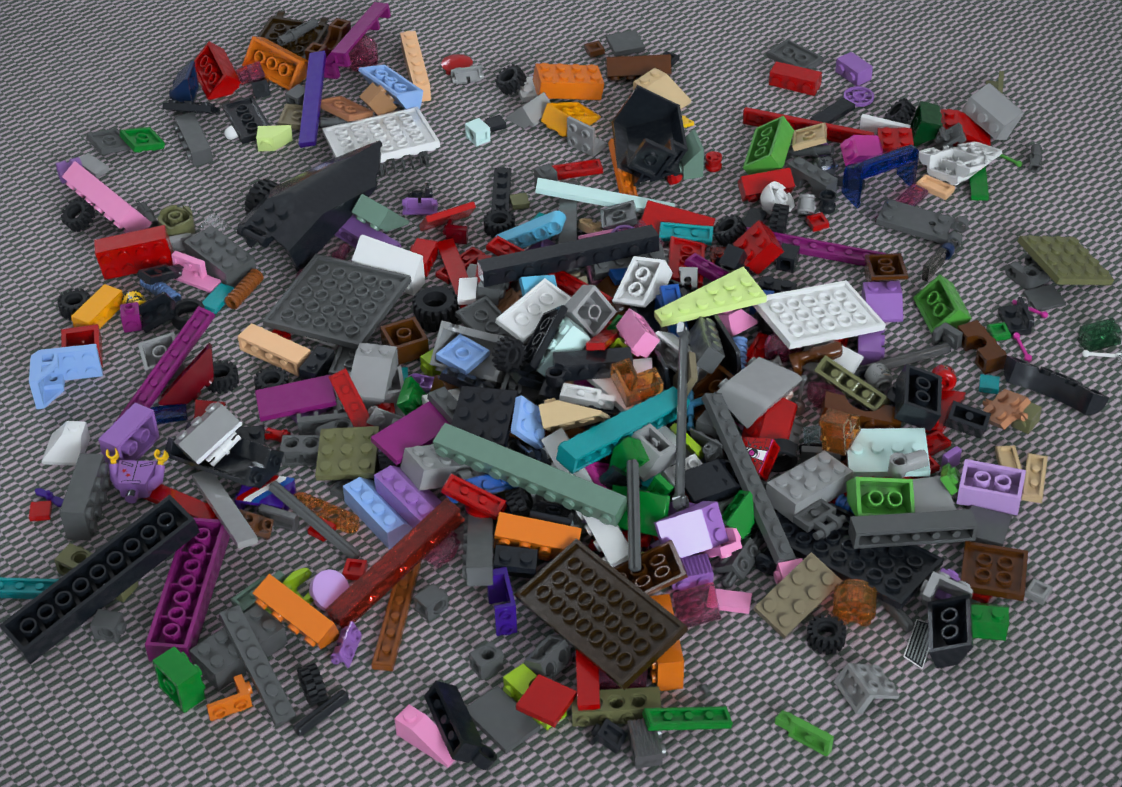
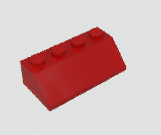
[194,41,241,100]

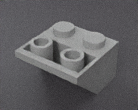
[631,423,676,482]

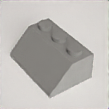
[962,83,1024,140]
[173,402,242,465]

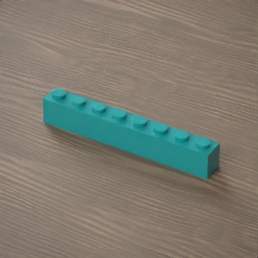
[556,386,690,474]

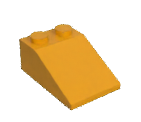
[541,102,601,137]

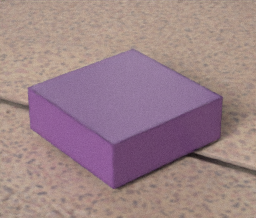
[941,446,962,470]

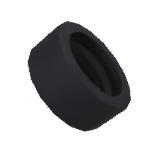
[171,298,205,331]
[771,438,798,472]

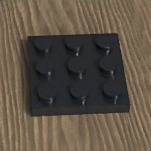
[451,386,520,447]

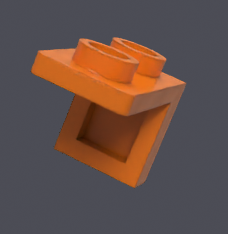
[206,674,253,721]

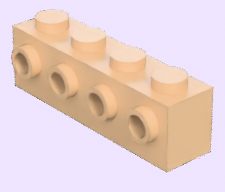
[238,323,311,376]

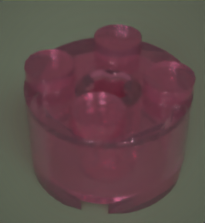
[349,34,378,72]

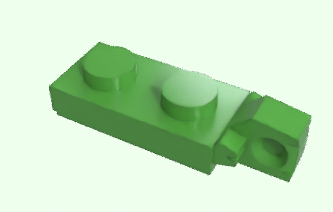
[775,710,834,756]

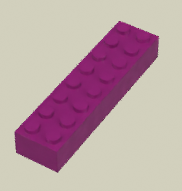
[145,518,230,663]

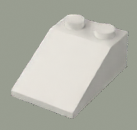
[612,256,673,308]

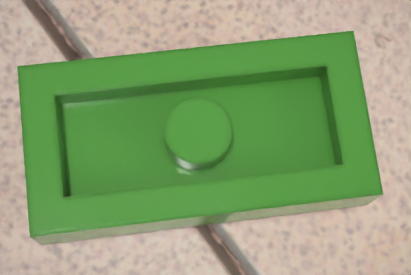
[940,463,961,495]

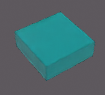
[979,374,1000,394]

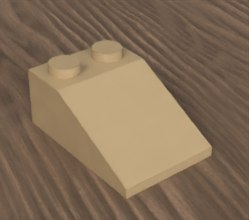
[633,68,691,109]
[539,398,610,433]

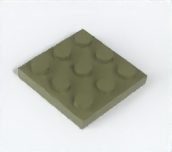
[315,426,380,481]

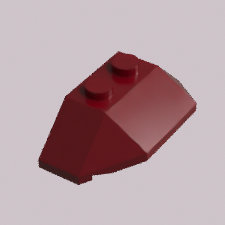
[158,343,214,405]

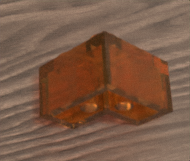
[610,358,664,408]
[819,408,861,456]

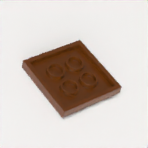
[960,541,1028,601]

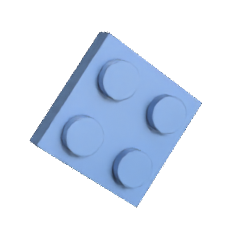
[436,334,490,375]
[511,395,546,450]

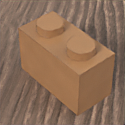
[359,82,397,116]

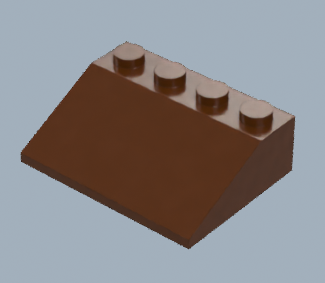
[613,539,688,596]

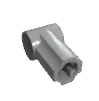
[887,450,929,479]

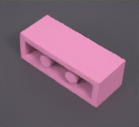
[616,308,660,359]

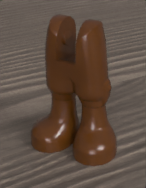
[788,341,843,376]

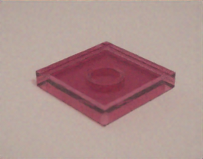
[673,582,721,628]

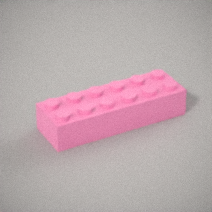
[62,161,152,233]

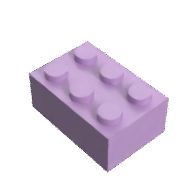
[956,459,1026,516]

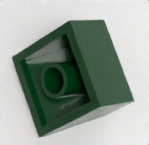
[909,101,943,147]

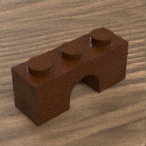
[957,320,1007,375]

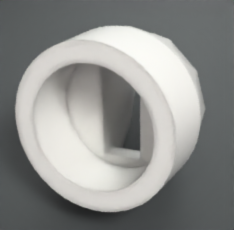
[224,125,239,140]

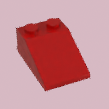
[939,109,991,146]

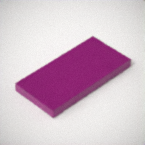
[255,375,337,422]
[371,401,451,465]

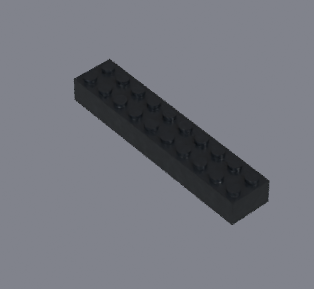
[0,495,200,664]

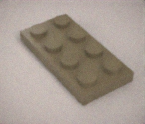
[753,552,842,639]

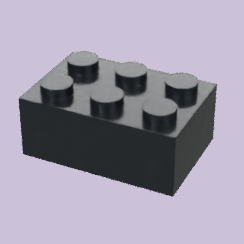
[894,364,942,431]

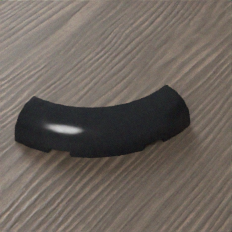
[1004,355,1109,415]

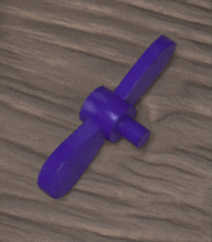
[35,488,64,507]

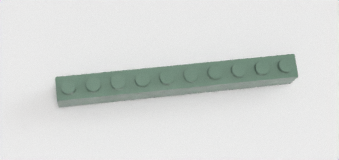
[433,423,627,527]

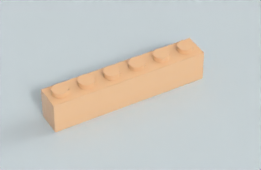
[400,31,431,102]

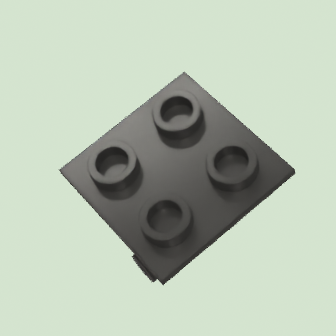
[689,428,726,463]

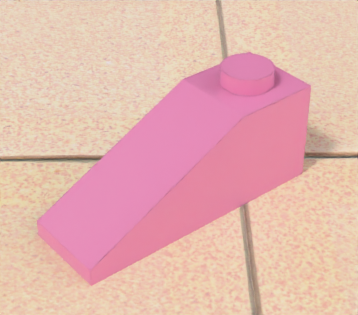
[394,704,455,768]

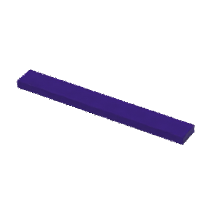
[298,51,326,148]

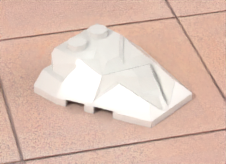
[917,142,1002,185]

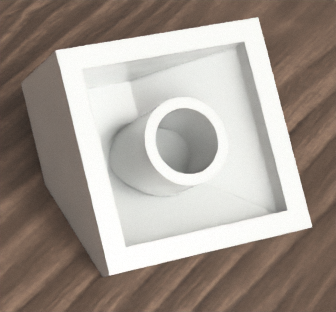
[42,421,90,466]

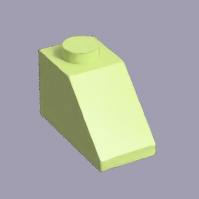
[256,125,293,151]

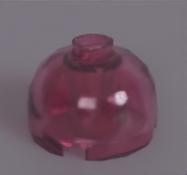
[764,332,802,363]

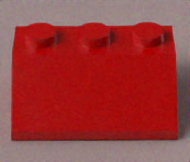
[741,398,798,440]

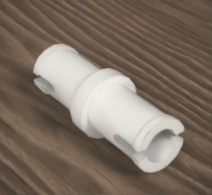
[205,432,242,467]

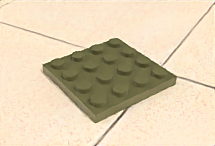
[1017,235,1115,285]

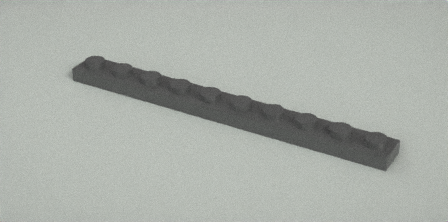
[702,393,796,564]

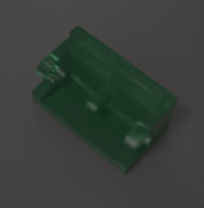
[1077,318,1122,352]

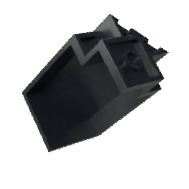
[611,85,688,186]

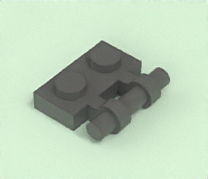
[793,498,847,540]

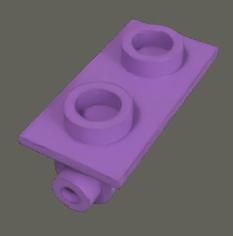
[402,197,438,215]
[330,621,362,668]

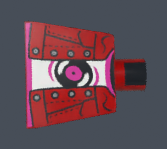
[743,437,780,482]

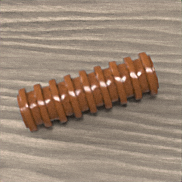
[224,269,264,309]

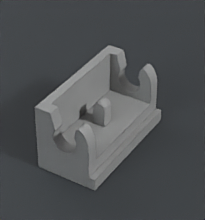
[679,267,698,291]

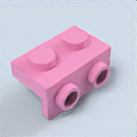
[699,528,742,558]

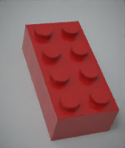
[94,225,174,280]

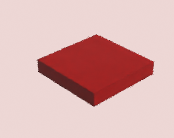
[516,674,577,728]

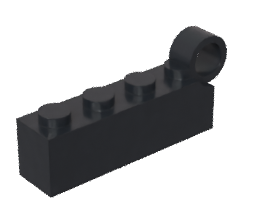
[546,347,633,388]
[424,681,497,770]

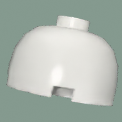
[760,181,795,215]

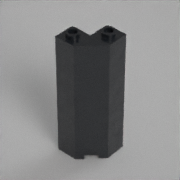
[165,421,284,488]

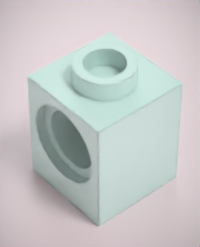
[465,118,491,147]

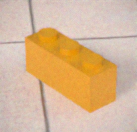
[71,284,123,329]

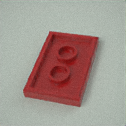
[419,201,476,231]

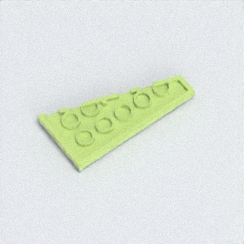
[654,267,767,327]

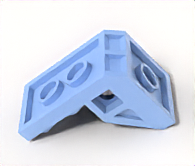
[29,344,103,409]

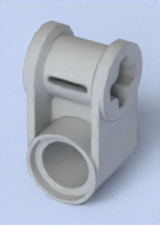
[797,194,815,215]

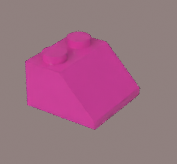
[840,135,885,176]

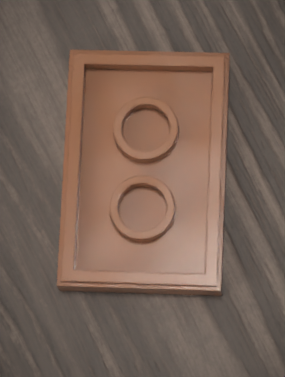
[320,96,373,122]

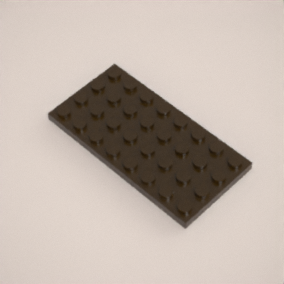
[514,539,688,690]

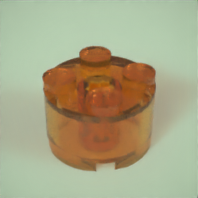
[833,579,877,626]

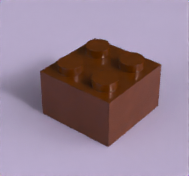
[380,316,429,365]

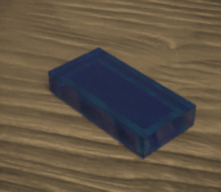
[150,404,188,425]

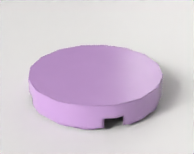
[309,569,350,612]

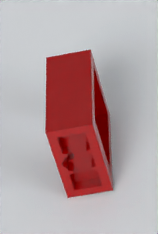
[61,324,103,367]

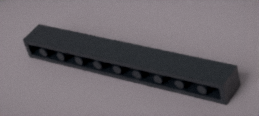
[477,225,659,287]

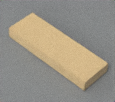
[1021,453,1048,504]

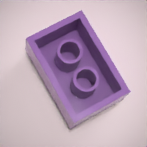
[98,403,160,468]

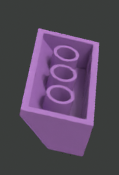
[374,465,457,539]

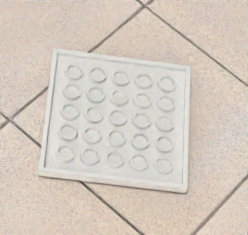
[322,107,440,163]

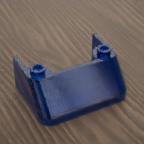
[842,145,919,208]

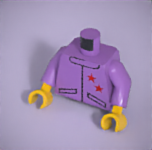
[106,448,169,504]

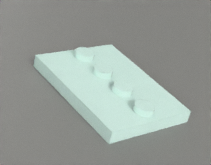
[845,428,931,477]

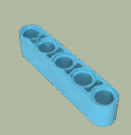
[492,210,566,254]

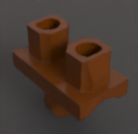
[239,509,274,540]

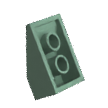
[352,194,410,232]

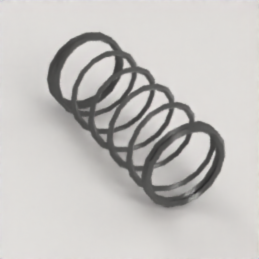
[379,151,429,176]

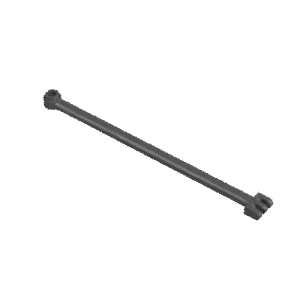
[672,321,691,512]

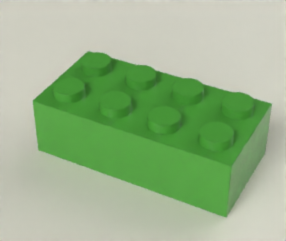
[743,116,794,175]

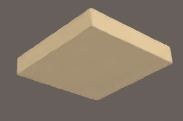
[792,123,827,151]

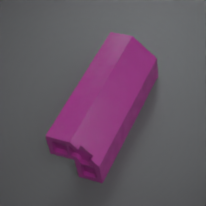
[324,2,391,79]

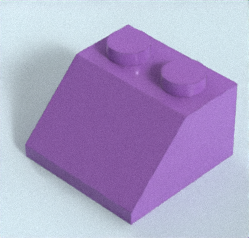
[861,281,903,322]

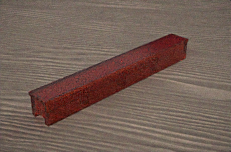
[325,498,465,628]

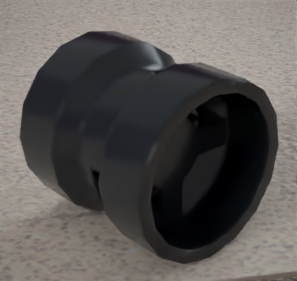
[818,190,837,214]

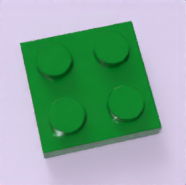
[119,127,165,153]

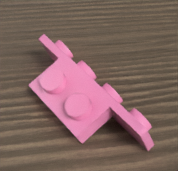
[171,251,221,293]

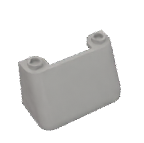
[430,320,507,386]
[716,357,803,429]

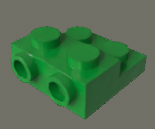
[396,376,427,416]

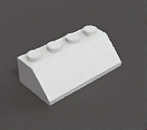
[352,235,425,296]

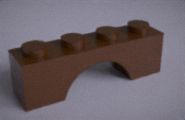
[305,18,351,60]
[820,391,902,429]

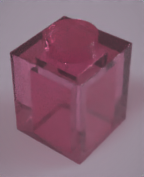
[236,61,265,85]

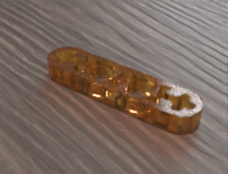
[294,492,360,533]

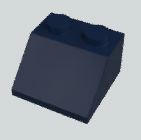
[169,60,199,104]

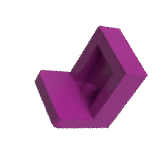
[120,302,142,333]

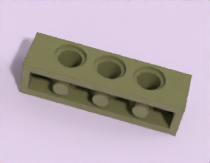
[814,355,891,411]
[54,543,139,603]
[571,687,662,727]

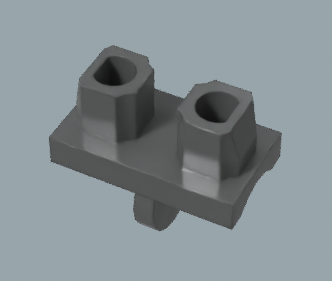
[934,122,967,151]

